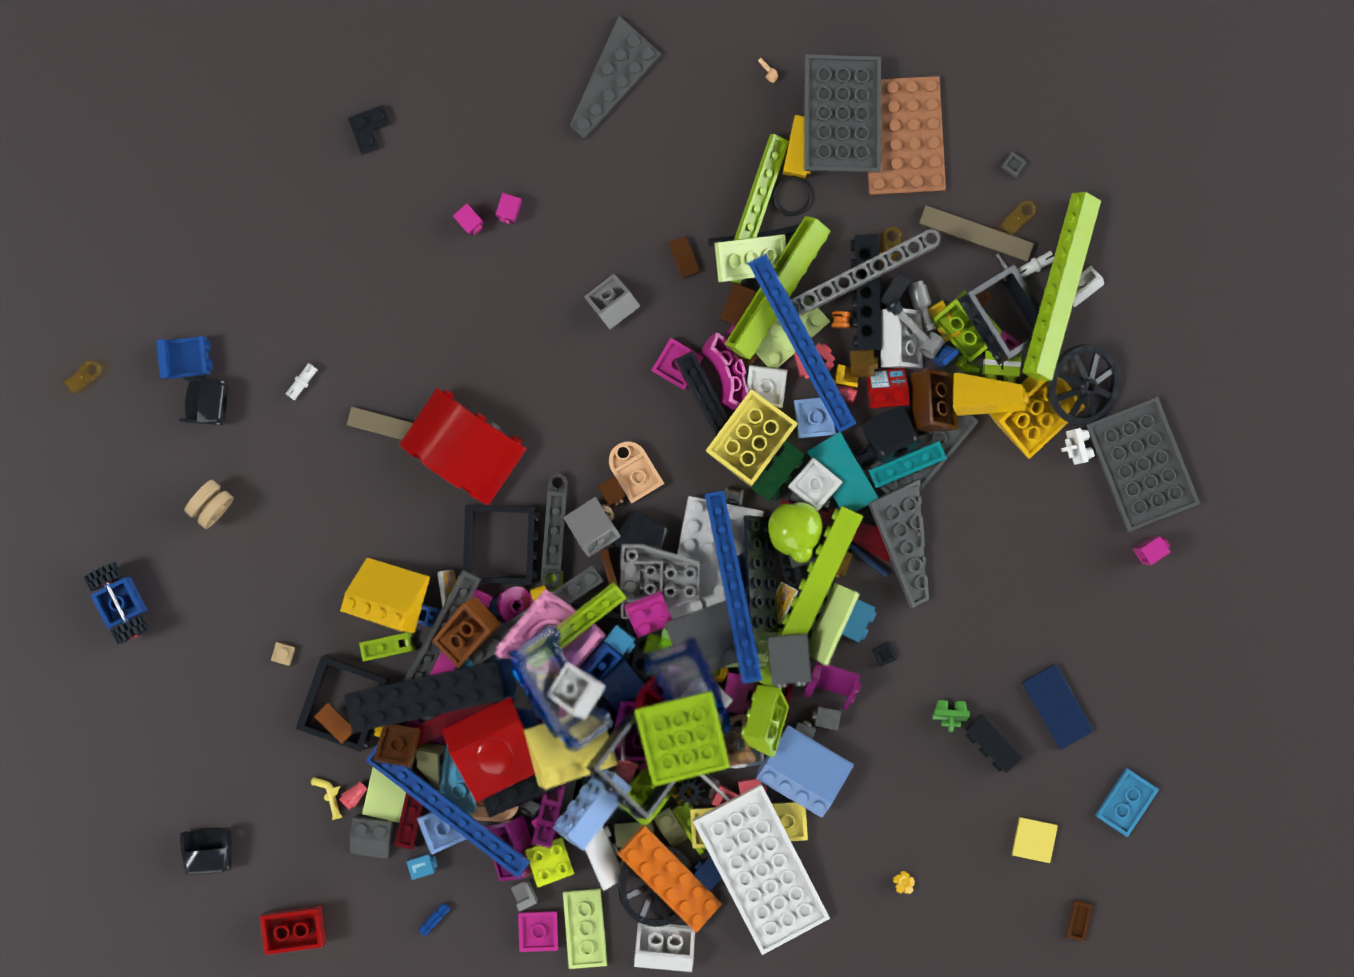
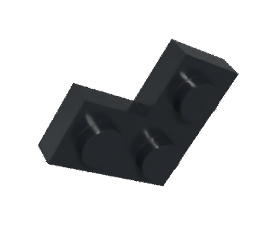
[348,105,391,155]

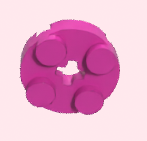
[497,587,534,623]

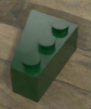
[750,441,805,502]

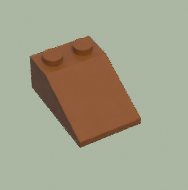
[432,597,502,668]

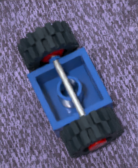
[83,562,150,645]

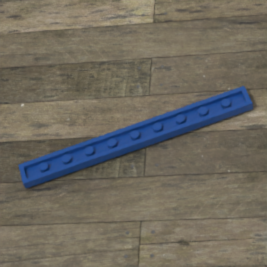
[748,253,856,432]
[705,491,762,684]
[366,745,531,878]

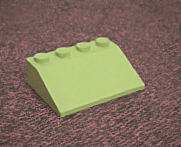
[808,583,859,665]

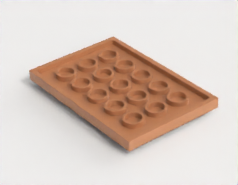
[868,76,946,196]

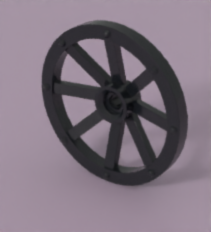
[1047,344,1120,425]
[618,845,695,927]

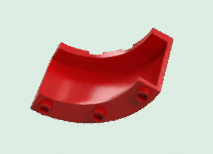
[399,388,527,506]

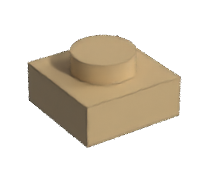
[271,642,296,666]

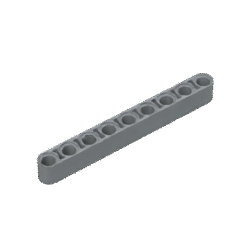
[791,229,940,317]

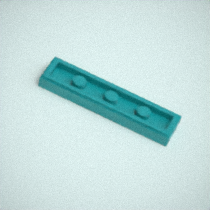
[868,441,947,488]

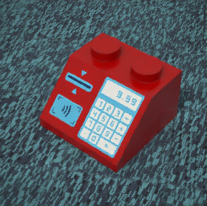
[867,368,910,409]

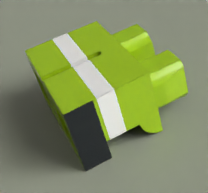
[982,351,1022,383]

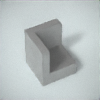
[511,879,538,912]

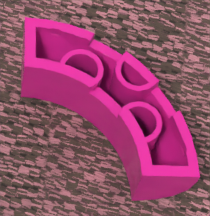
[700,332,748,410]

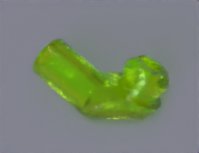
[955,355,980,376]

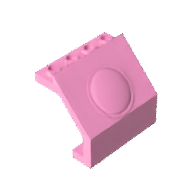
[495,589,607,691]

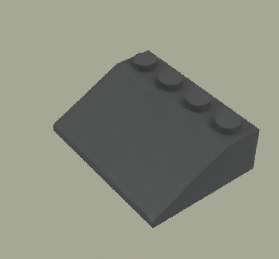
[664,600,759,681]

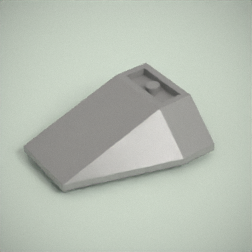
[620,544,700,619]

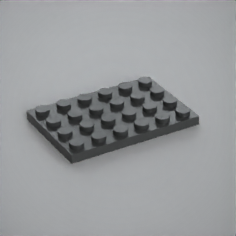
[803,54,881,173]
[1085,397,1200,532]

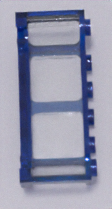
[508,625,613,751]
[645,637,733,734]

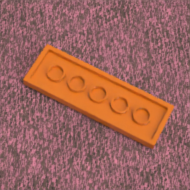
[617,825,722,933]

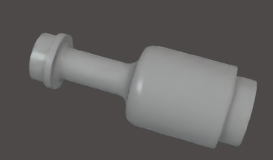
[908,281,936,332]

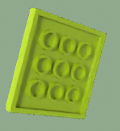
[635,690,730,787]

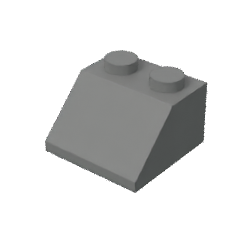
[584,274,640,329]

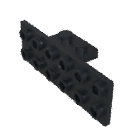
[737,515,778,633]

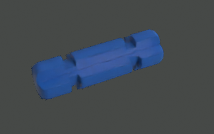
[418,902,450,936]

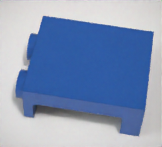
[156,336,212,380]

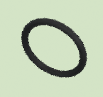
[772,176,812,216]

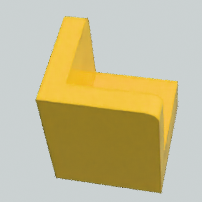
[834,364,858,388]

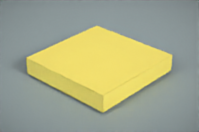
[1012,817,1058,863]

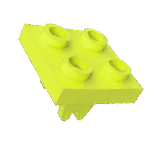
[525,837,574,887]

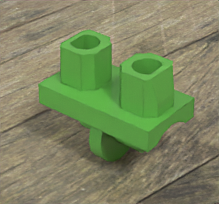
[932,700,970,732]

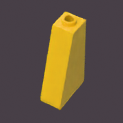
[953,373,1029,416]

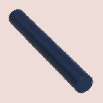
[848,542,890,578]

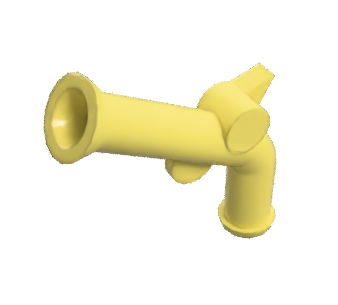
[311,777,342,820]

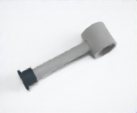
[886,299,945,359]

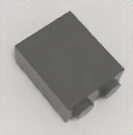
[767,633,811,688]

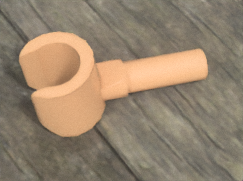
[758,58,778,83]

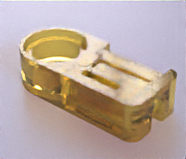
[1000,201,1036,236]
[879,227,901,265]
[63,361,102,394]

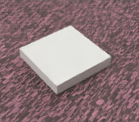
[747,365,788,408]
[788,458,842,511]

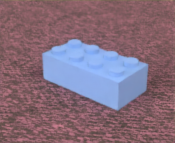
[553,769,632,850]

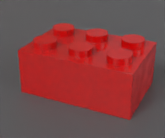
[260,905,326,955]

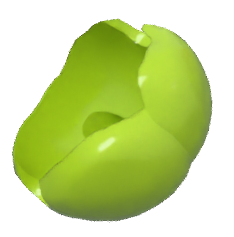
[768,502,822,563]

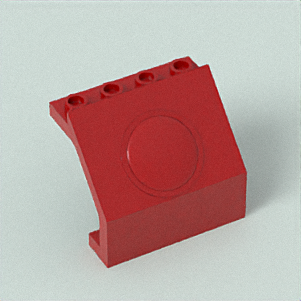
[442,696,536,803]

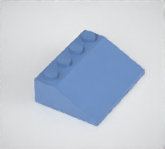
[756,725,854,818]

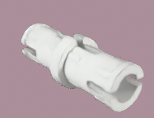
[1017,251,1054,278]
[285,363,318,400]

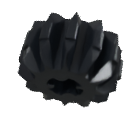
[673,776,706,808]

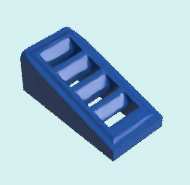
[931,345,959,368]

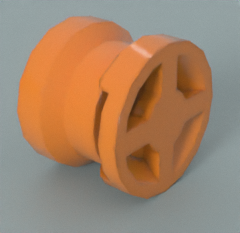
[831,311,851,329]

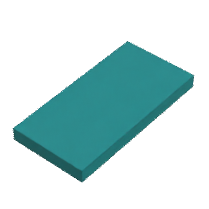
[807,432,879,512]

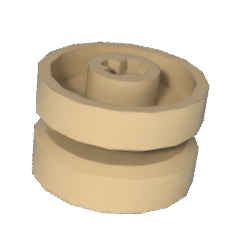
[184,480,234,529]

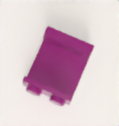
[803,661,861,710]

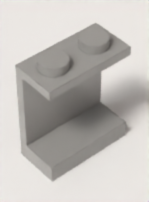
[563,497,621,558]

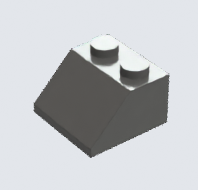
[350,815,394,859]

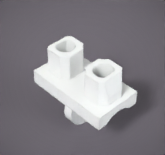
[1061,428,1095,465]

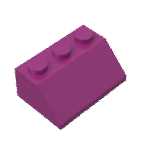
[485,816,533,882]

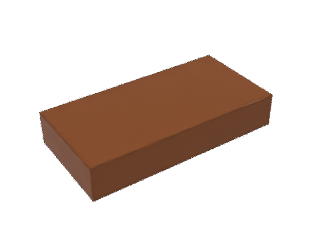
[314,702,352,744]

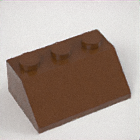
[911,368,958,432]

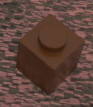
[598,476,626,507]

